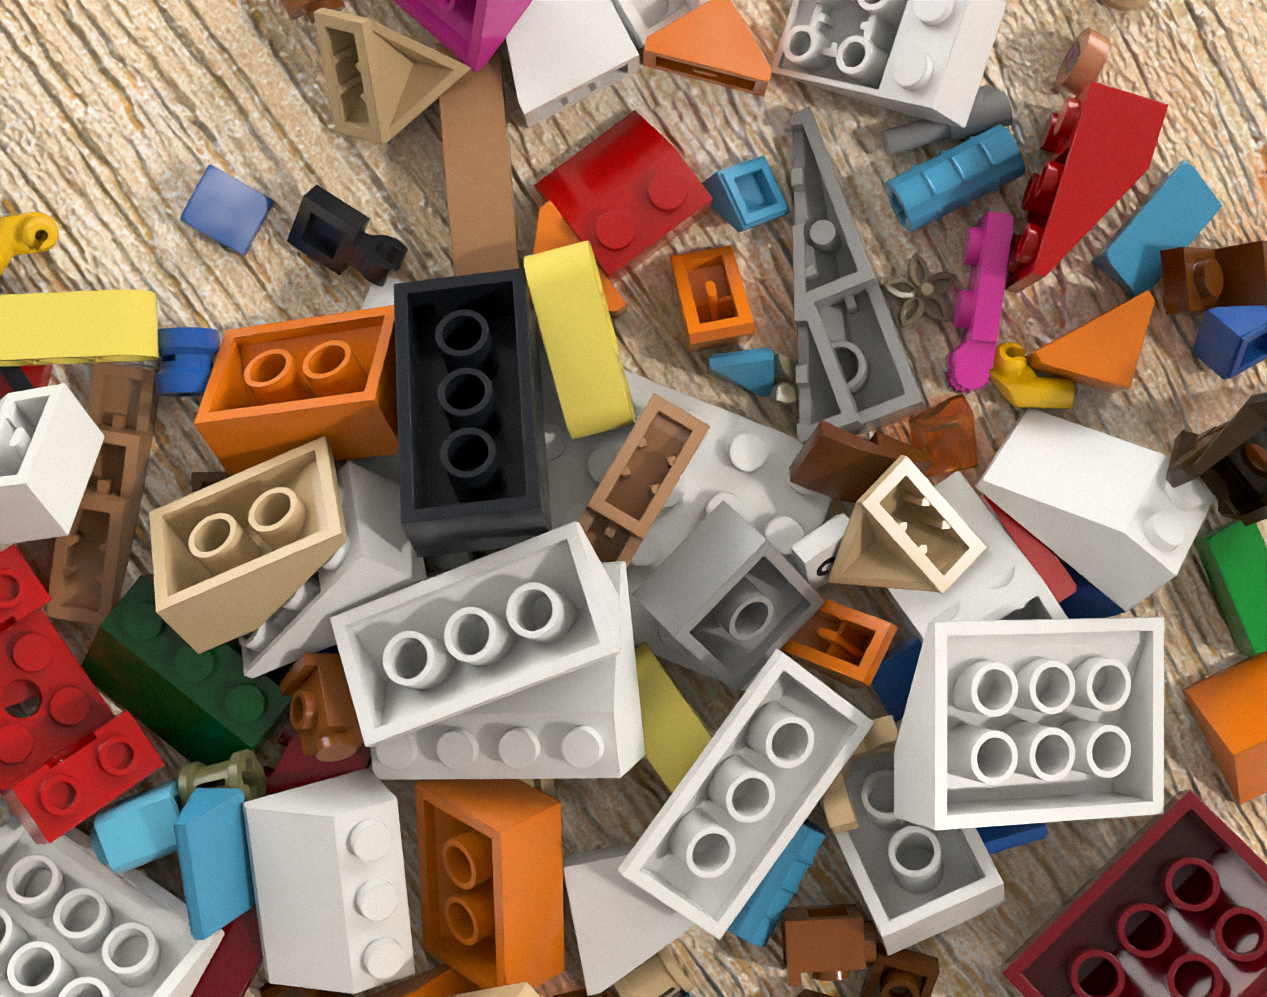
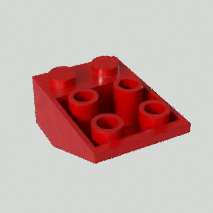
[1005,81,1169,293]

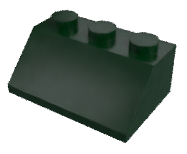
[81,574,293,786]

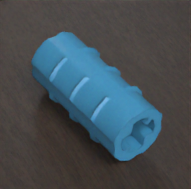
[885,124,1025,233]
[727,819,827,947]

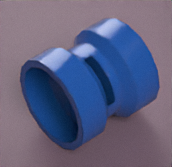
[155,327,219,397]

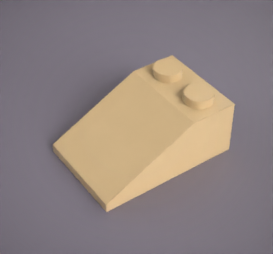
[149,435,348,654]

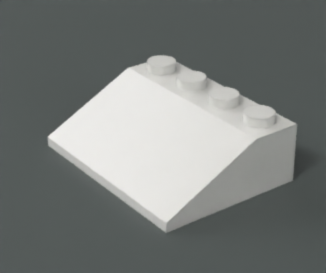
[370,561,646,780]
[894,617,1164,830]
[0,814,225,997]

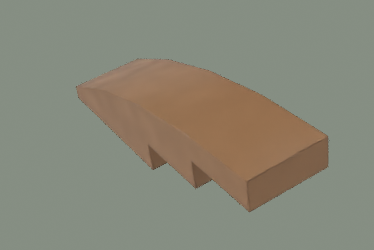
[435,43,520,276]
[46,362,161,626]
[578,393,711,568]

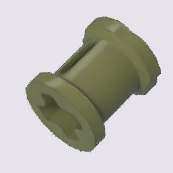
[178,749,266,808]

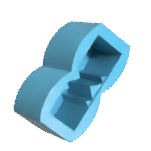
[90,778,202,874]

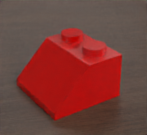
[534,110,713,284]

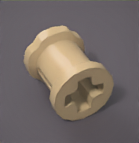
[614,944,696,997]

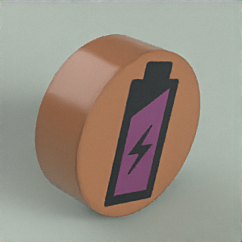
[1055,27,1111,96]

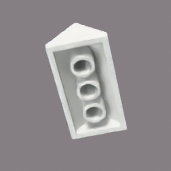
[330,521,621,747]
[617,649,875,940]

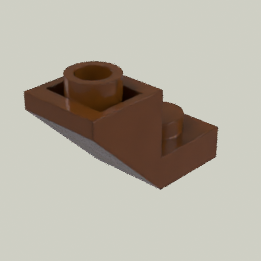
[1160,240,1267,316]

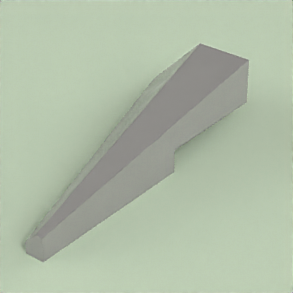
[790,106,928,445]

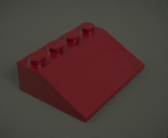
[999,789,1267,997]

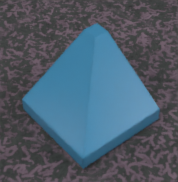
[702,155,790,232]
[706,348,774,397]

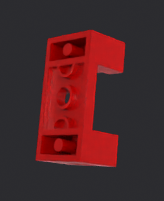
[0,544,165,844]

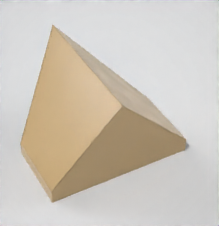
[313,8,471,145]
[826,455,987,594]

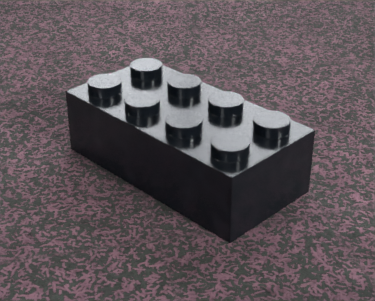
[394,268,552,558]

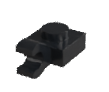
[286,184,408,287]

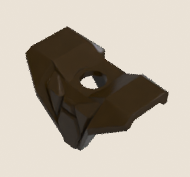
[1165,393,1267,526]

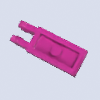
[944,211,1014,394]

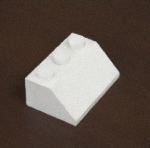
[242,768,415,994]

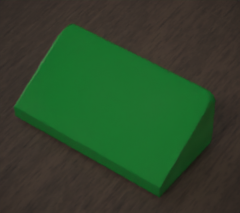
[1193,520,1267,657]

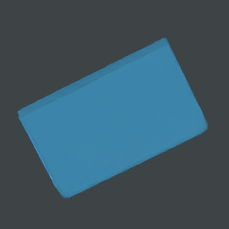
[1091,159,1222,297]
[174,788,255,940]

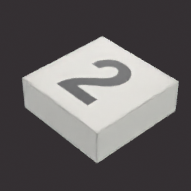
[791,513,850,591]

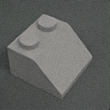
[632,500,826,694]

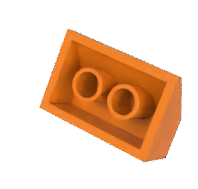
[194,305,399,475]
[414,779,565,989]

